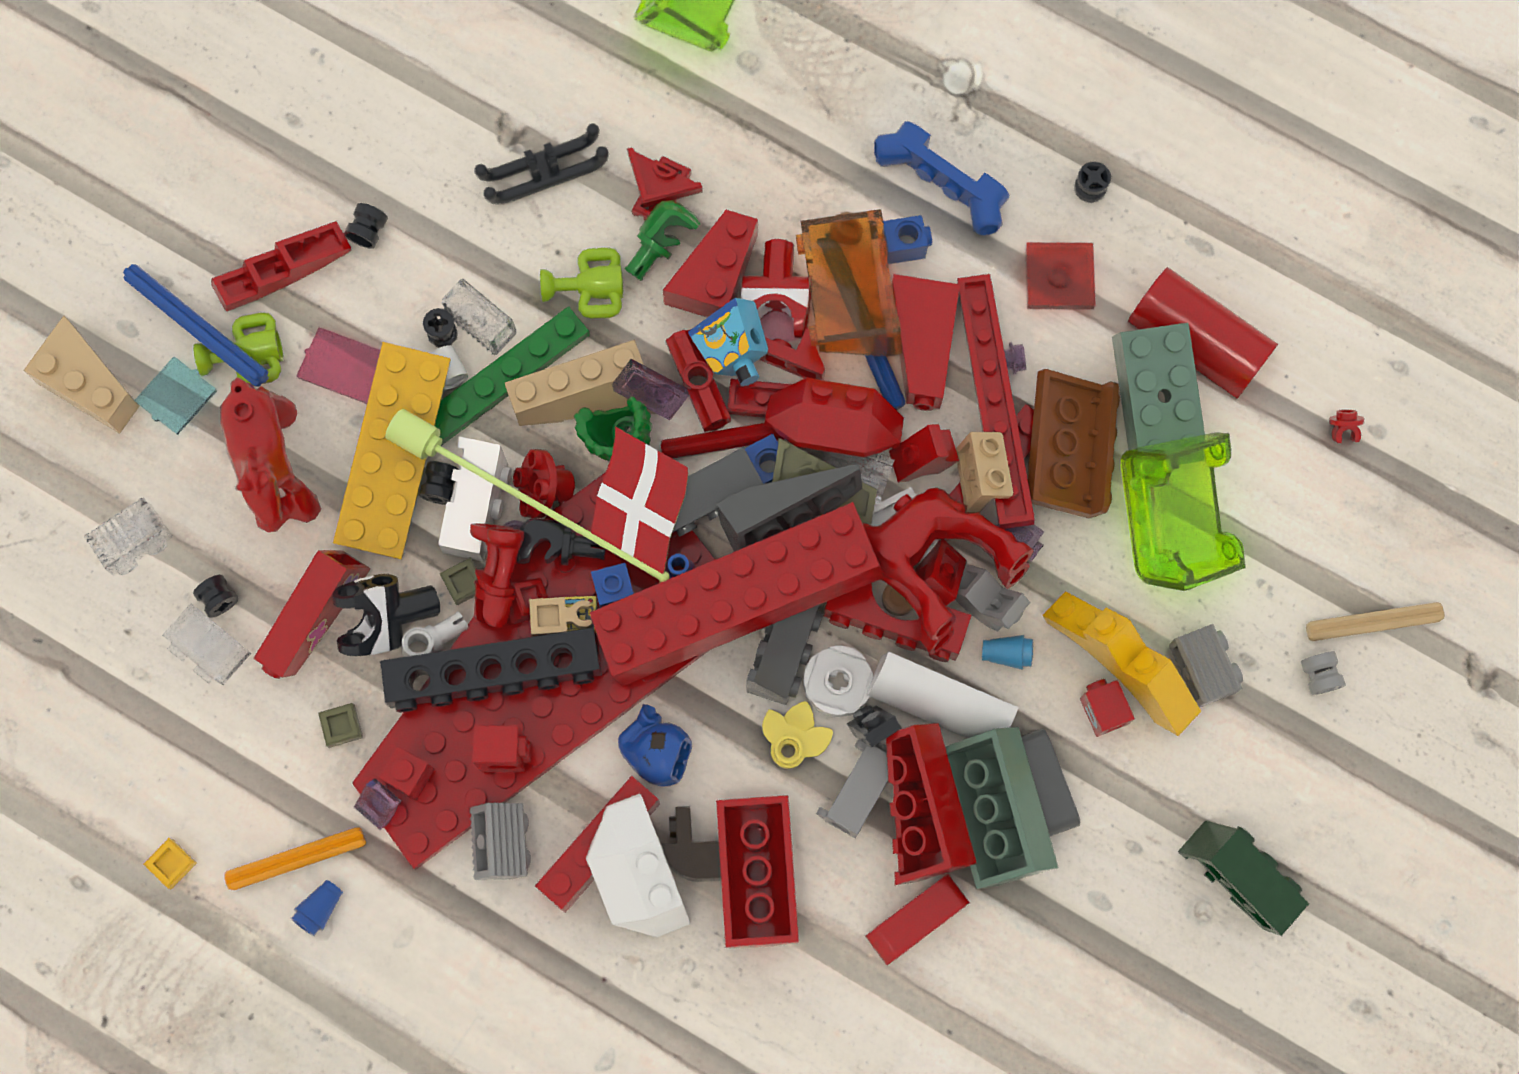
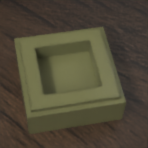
[439,557,477,605]
[318,703,363,748]

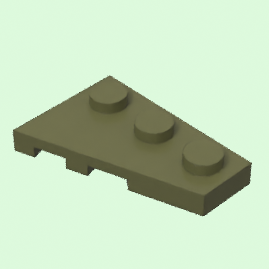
[772,438,877,524]

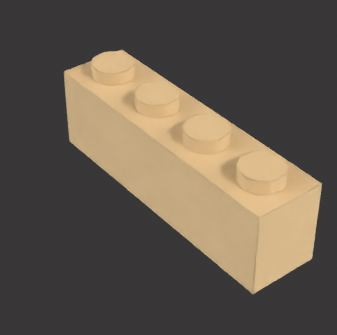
[505,339,658,426]

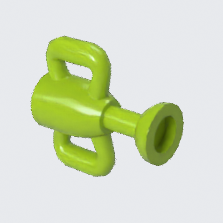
[540,247,623,319]
[193,312,283,386]

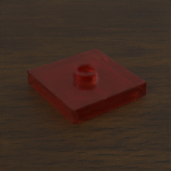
[1025,242,1096,309]

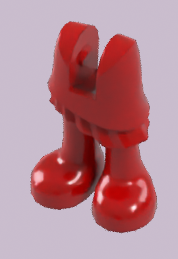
[470,523,524,628]

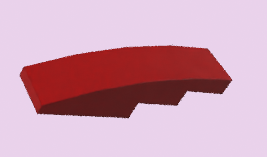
[211,221,351,312]

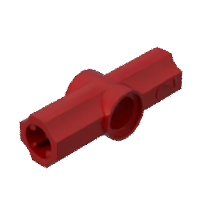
[665,329,731,432]

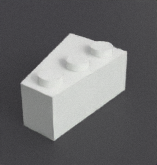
[438,437,512,562]

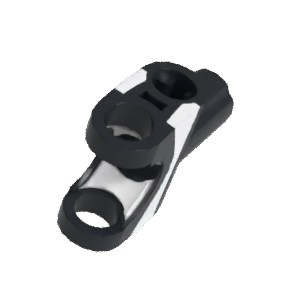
[332,574,440,656]

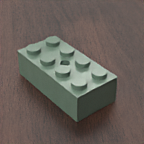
[1112,323,1209,471]
[945,727,1059,889]

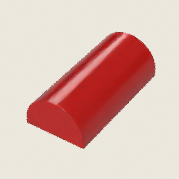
[1127,267,1278,399]
[716,795,799,948]

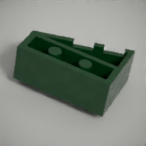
[1178,821,1309,936]

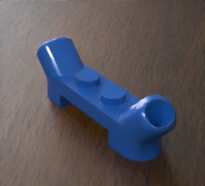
[874,121,1010,235]

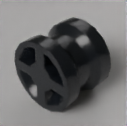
[1074,161,1111,203]
[193,574,239,618]

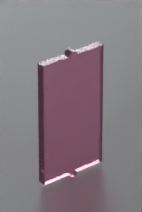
[296,327,380,404]

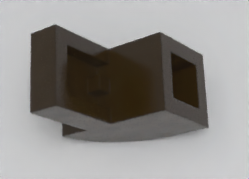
[662,806,721,882]

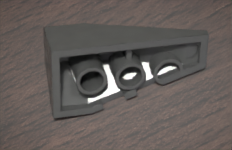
[717,464,862,552]

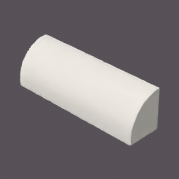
[866,652,1018,738]

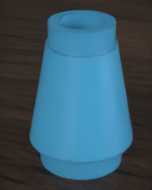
[982,635,1033,670]

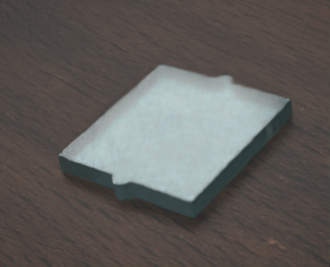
[135,357,217,435]

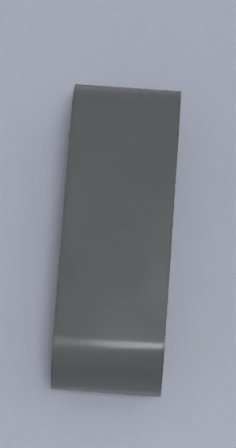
[1021,729,1080,836]

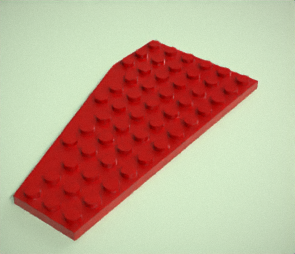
[352,472,715,870]

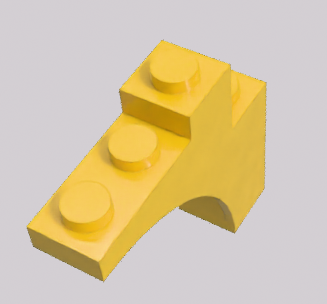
[1042,591,1201,736]

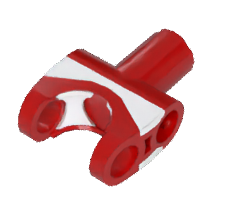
[741,239,811,338]

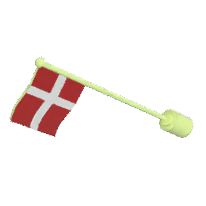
[385,409,688,583]

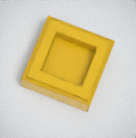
[143,838,197,889]

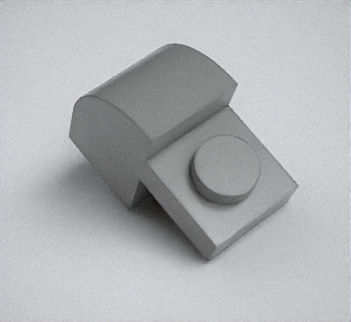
[955,565,1030,631]

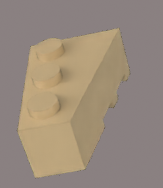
[23,316,139,434]

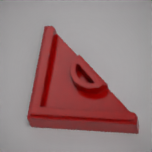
[627,147,703,208]

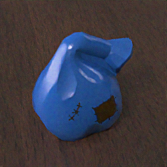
[618,704,692,787]

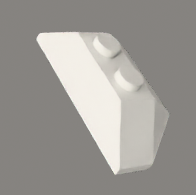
[586,793,691,937]

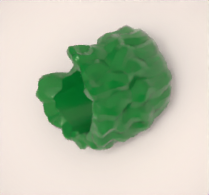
[574,397,652,462]

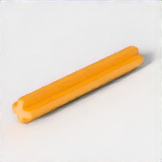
[224,827,366,890]

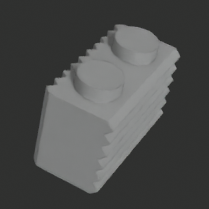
[1169,624,1243,708]
[470,803,531,880]

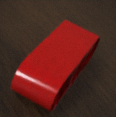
[865,874,970,966]

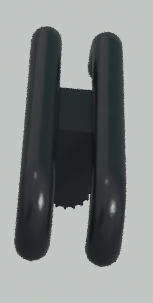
[474,123,609,204]

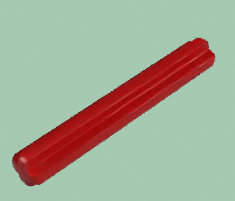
[660,423,785,459]

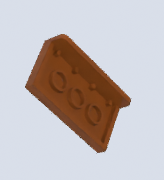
[1028,369,1120,519]

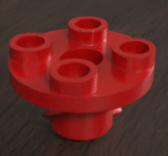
[513,449,575,519]

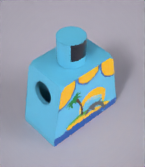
[688,298,768,386]

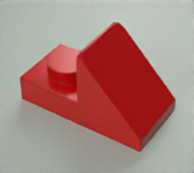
[759,328,825,380]
[915,539,967,606]

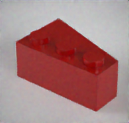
[663,210,758,318]

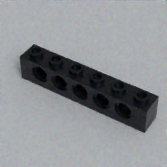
[380,628,602,712]

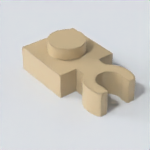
[529,597,592,637]

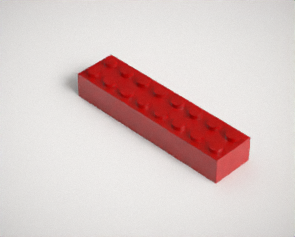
[589,502,885,686]

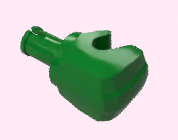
[624,200,700,281]

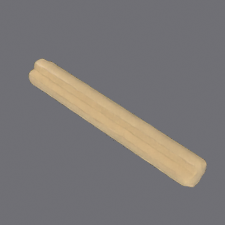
[1306,602,1445,641]

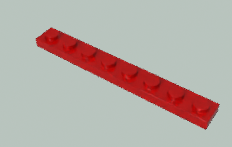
[957,274,1035,529]

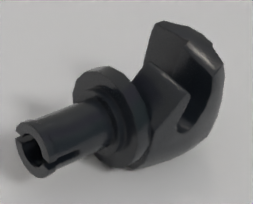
[516,518,605,566]

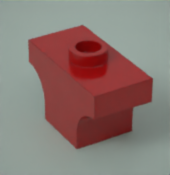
[889,424,959,483]

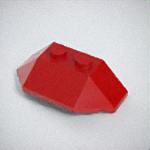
[764,378,904,457]

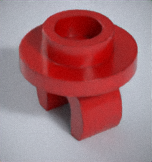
[1329,409,1364,443]

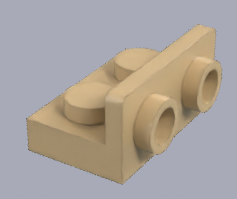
[956,432,1013,512]

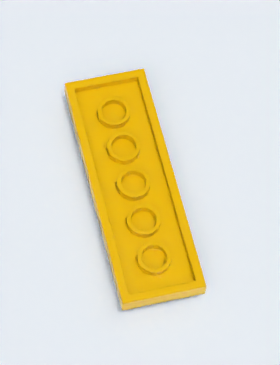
[333,342,451,560]

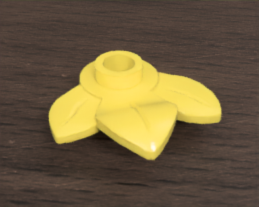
[762,701,833,769]

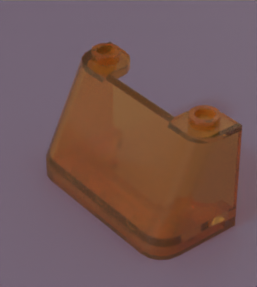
[795,209,902,357]

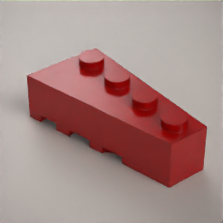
[886,723,977,885]

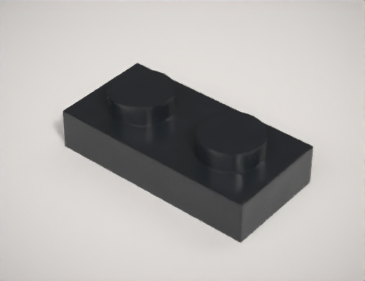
[847,705,901,747]

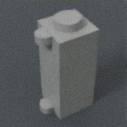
[816,740,888,839]

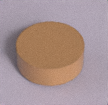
[882,585,914,616]

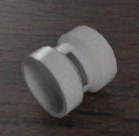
[1301,651,1346,695]

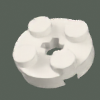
[803,645,873,717]

